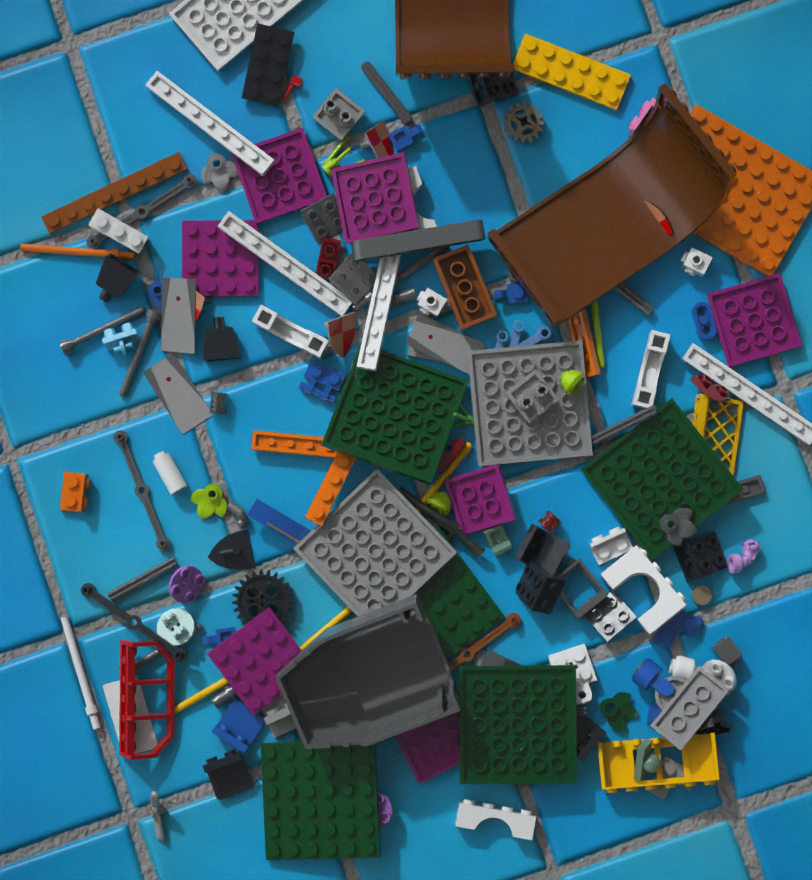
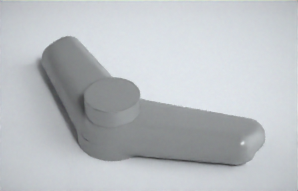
[149,791,165,841]

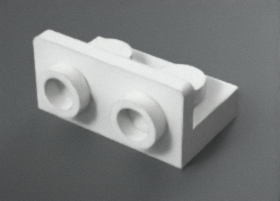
[588,526,633,565]

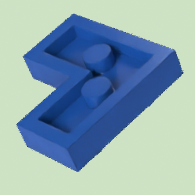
[653,611,703,648]

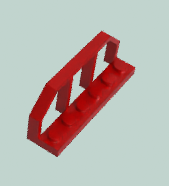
[119,639,175,760]

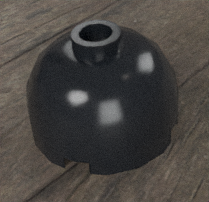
[696,706,732,735]

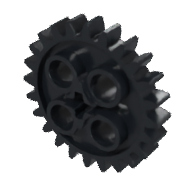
[232,569,295,625]

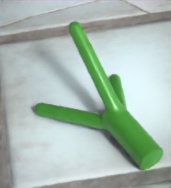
[452,404,474,428]

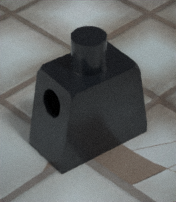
[96,253,142,302]
[203,317,241,362]

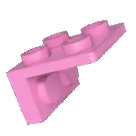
[628,98,656,137]

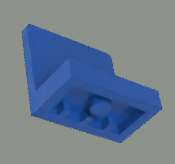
[212,699,265,753]

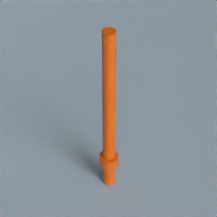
[20,244,135,260]

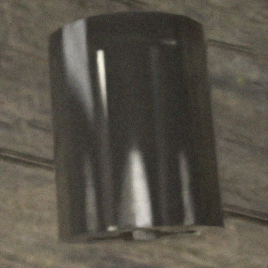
[209,392,229,415]

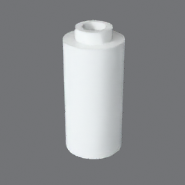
[152,451,188,495]

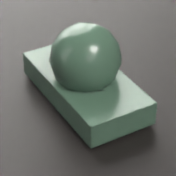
[634,738,661,782]

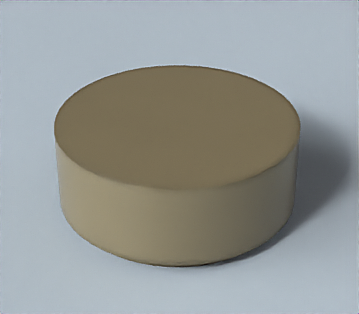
[692,586,712,605]

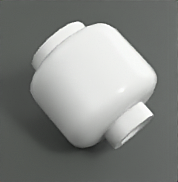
[669,656,697,680]

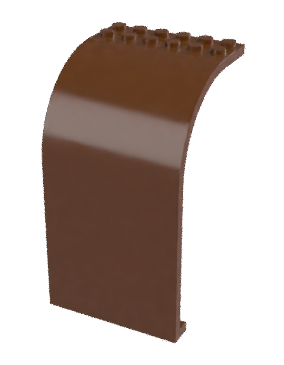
[395,0,514,80]
[488,83,737,329]

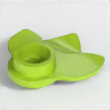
[190,483,227,519]

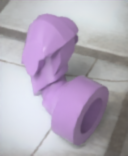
[727,539,761,573]

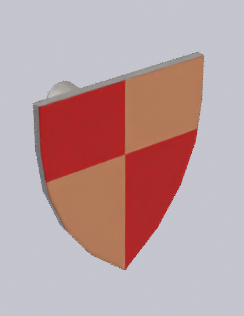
[360,121,394,158]
[324,312,356,359]

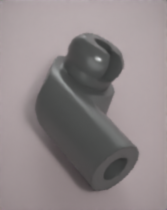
[227,501,249,529]

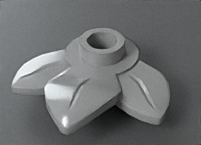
[201,153,239,191]

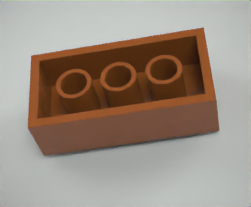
[433,245,497,332]

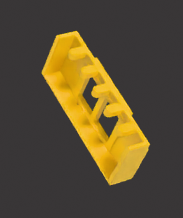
[598,733,719,793]

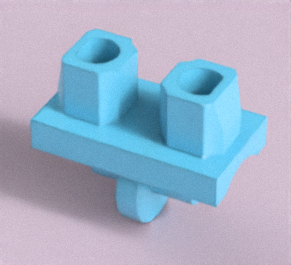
[102,322,140,356]

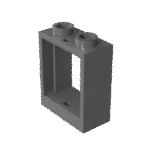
[556,558,608,619]

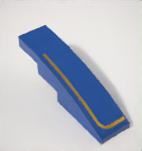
[247,499,311,545]

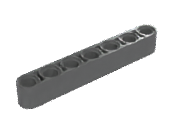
[352,220,486,262]

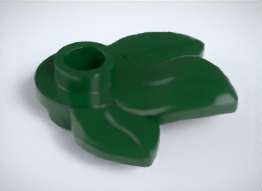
[600,692,638,731]

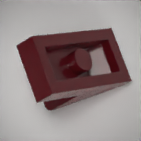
[438,438,466,474]

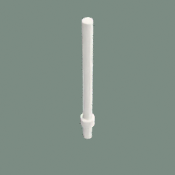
[61,616,100,730]

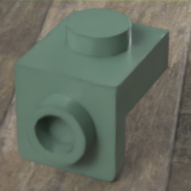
[483,524,512,556]

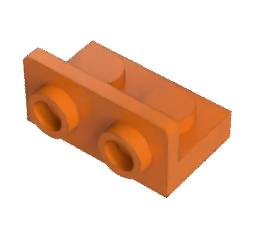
[60,472,90,512]

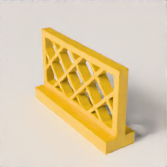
[692,394,744,475]

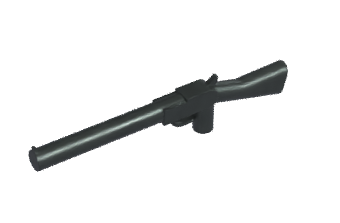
[398,486,486,558]

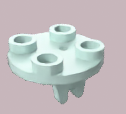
[157,608,196,647]

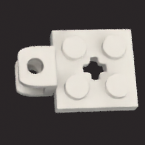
[548,644,597,706]

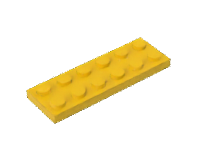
[513,33,631,111]

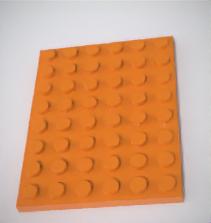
[690,104,812,276]

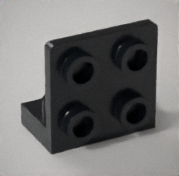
[468,74,519,108]
[673,532,728,582]
[576,716,607,762]

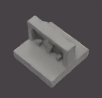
[262,695,296,738]

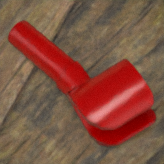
[282,76,302,100]

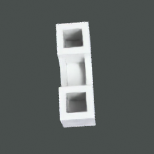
[88,209,149,255]

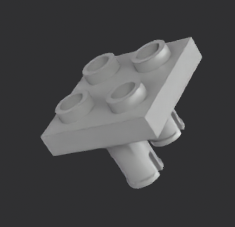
[312,88,365,142]
[505,369,559,423]

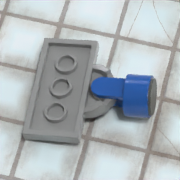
[632,658,730,751]

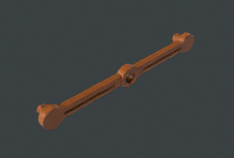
[449,613,521,670]

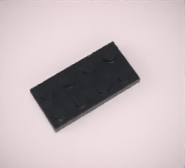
[241,23,295,107]

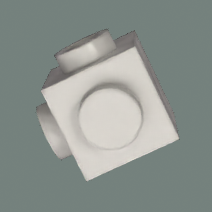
[681,248,712,277]
[416,288,447,318]

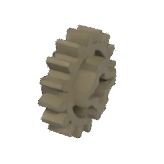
[503,102,545,144]

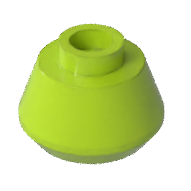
[560,370,585,395]
[426,492,452,516]

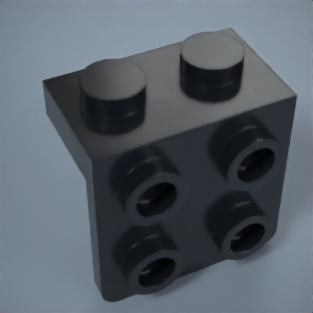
[514,524,571,576]
[515,560,566,614]
[203,749,253,800]

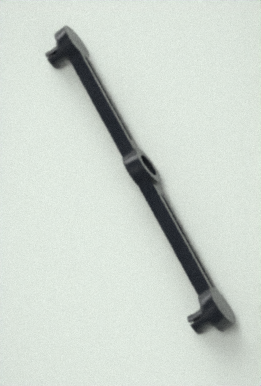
[81,583,188,662]

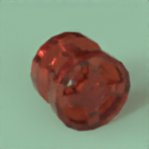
[538,510,562,534]

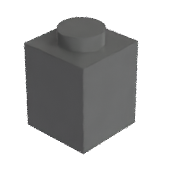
[710,636,742,667]

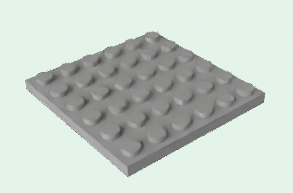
[467,341,593,466]
[293,469,457,616]

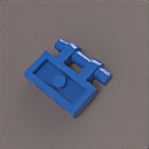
[299,359,347,404]

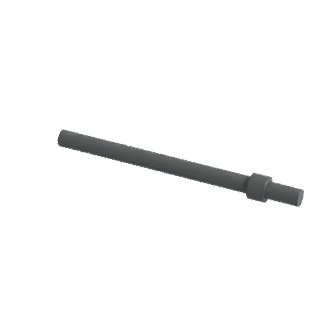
[352,246,450,312]

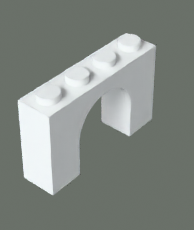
[601,545,687,636]

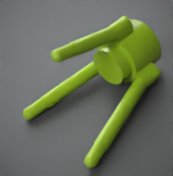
[321,134,366,178]

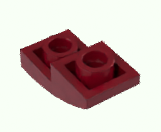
[316,237,342,279]
[690,374,731,402]

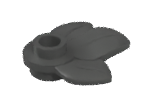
[660,508,697,546]

